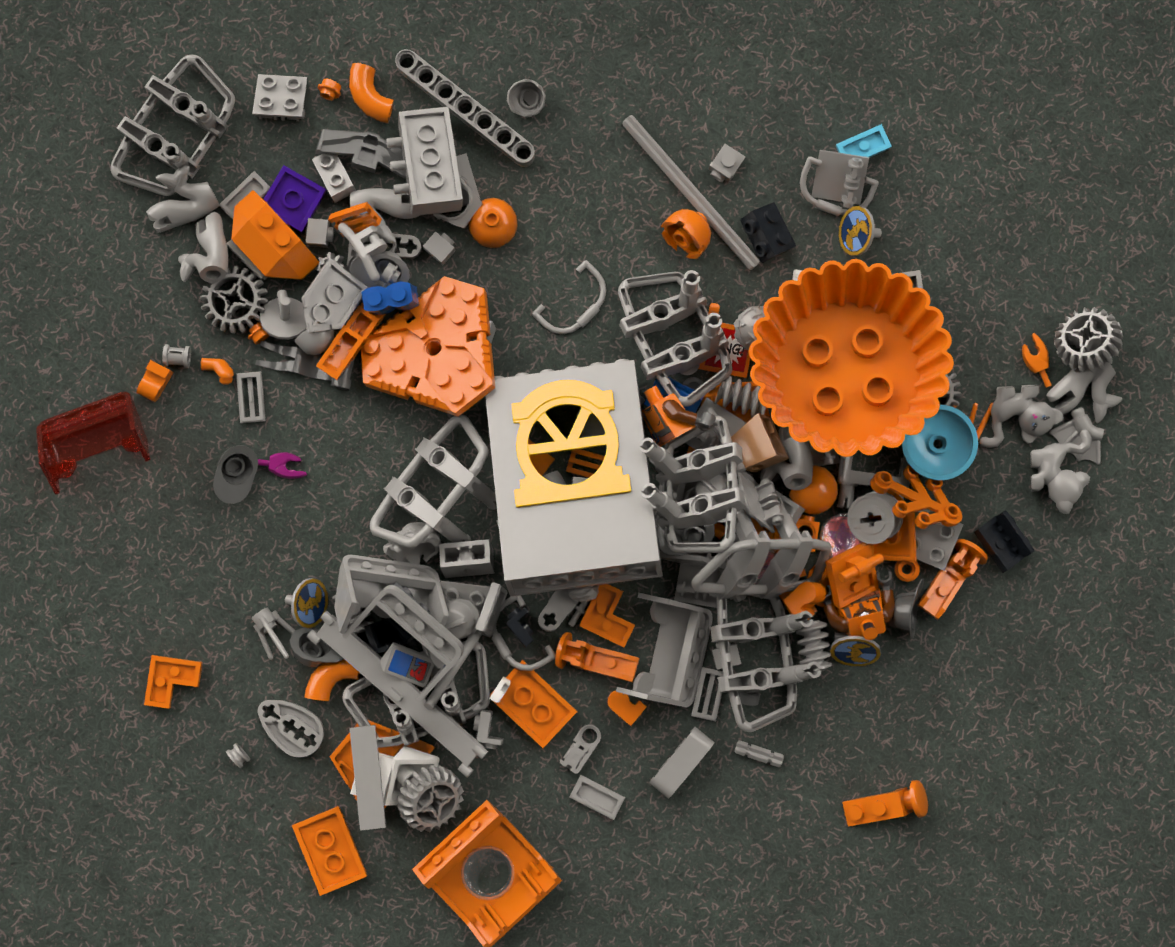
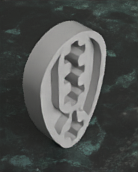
[258,700,324,757]

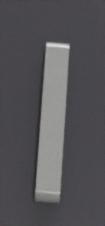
[395,49,535,167]

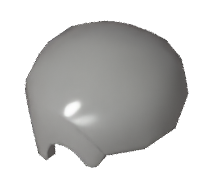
[507,79,546,117]
[295,329,335,355]

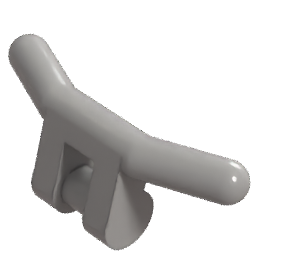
[338,223,388,282]

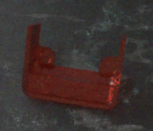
[36,392,150,495]

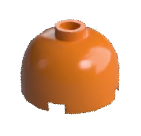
[468,198,518,248]
[661,209,711,259]

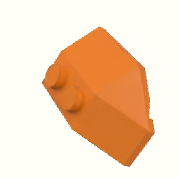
[231,190,319,280]

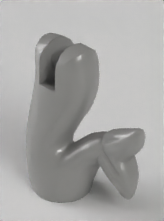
[146,166,220,233]
[350,188,420,243]
[178,212,228,282]
[1046,362,1122,423]
[760,427,813,490]

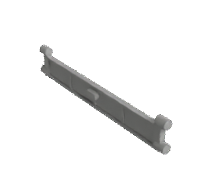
[307,611,488,778]

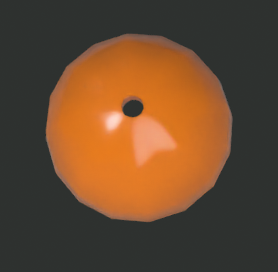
[789,465,838,514]

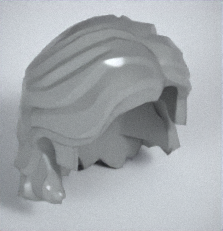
[383,522,441,565]

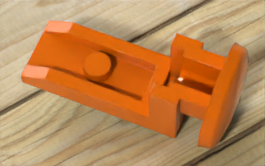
[917,539,988,620]
[555,632,640,683]
[842,780,928,826]

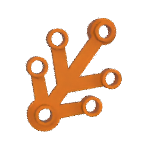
[870,465,962,529]

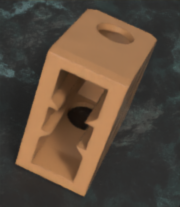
[731,413,789,472]

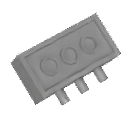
[386,107,463,216]

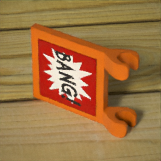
[698,303,750,378]

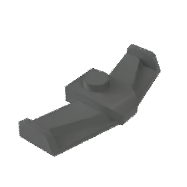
[315,129,406,179]

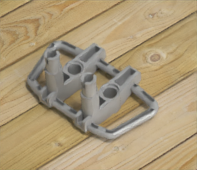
[111,55,235,196]
[618,270,732,407]
[370,414,497,548]
[639,416,746,553]
[691,497,832,600]
[709,595,821,732]
[342,641,490,748]

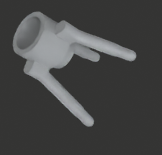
[251,607,296,660]

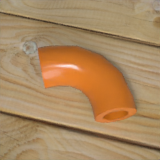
[349,63,394,124]
[304,659,360,701]

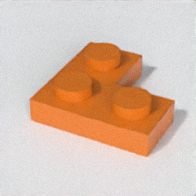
[579,584,635,647]
[144,655,203,709]

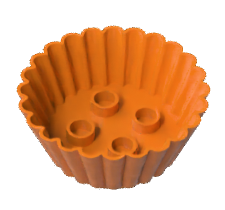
[749,259,954,457]

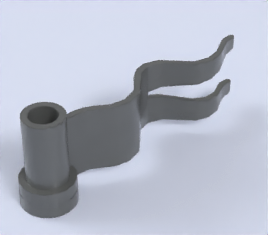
[255,341,355,391]

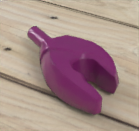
[258,452,307,479]

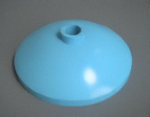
[902,405,978,480]

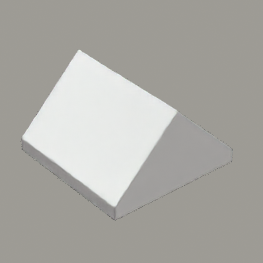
[384,746,440,806]

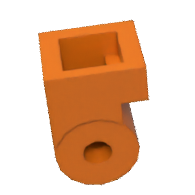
[136,360,174,402]
[783,582,826,620]
[608,690,647,726]

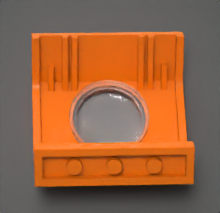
[412,800,562,947]

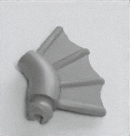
[1049,407,1104,465]

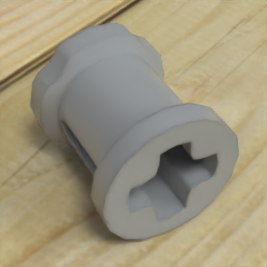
[162,344,191,368]

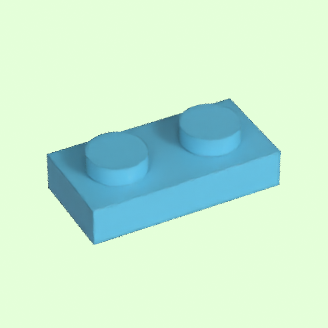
[836,124,892,158]

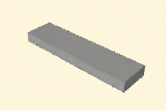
[349,725,386,831]

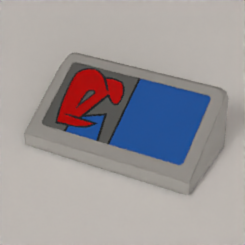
[380,642,434,687]

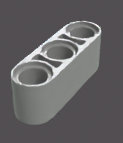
[649,727,715,799]

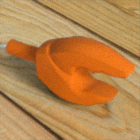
[1022,333,1052,388]

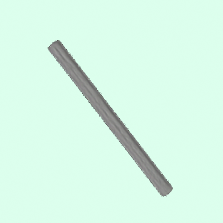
[623,115,760,270]

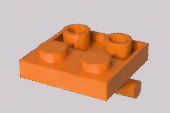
[825,542,884,609]

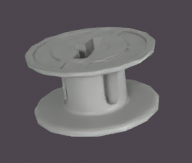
[847,491,903,544]

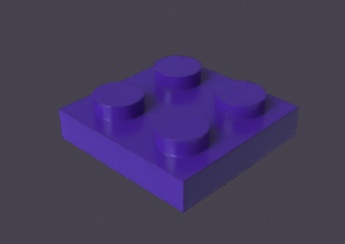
[263,165,327,233]

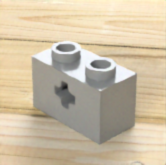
[439,539,495,578]

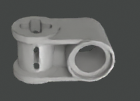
[538,589,579,632]

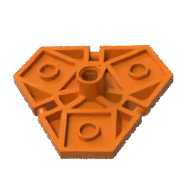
[361,276,495,417]

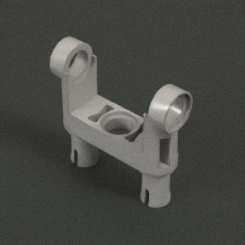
[837,455,911,509]

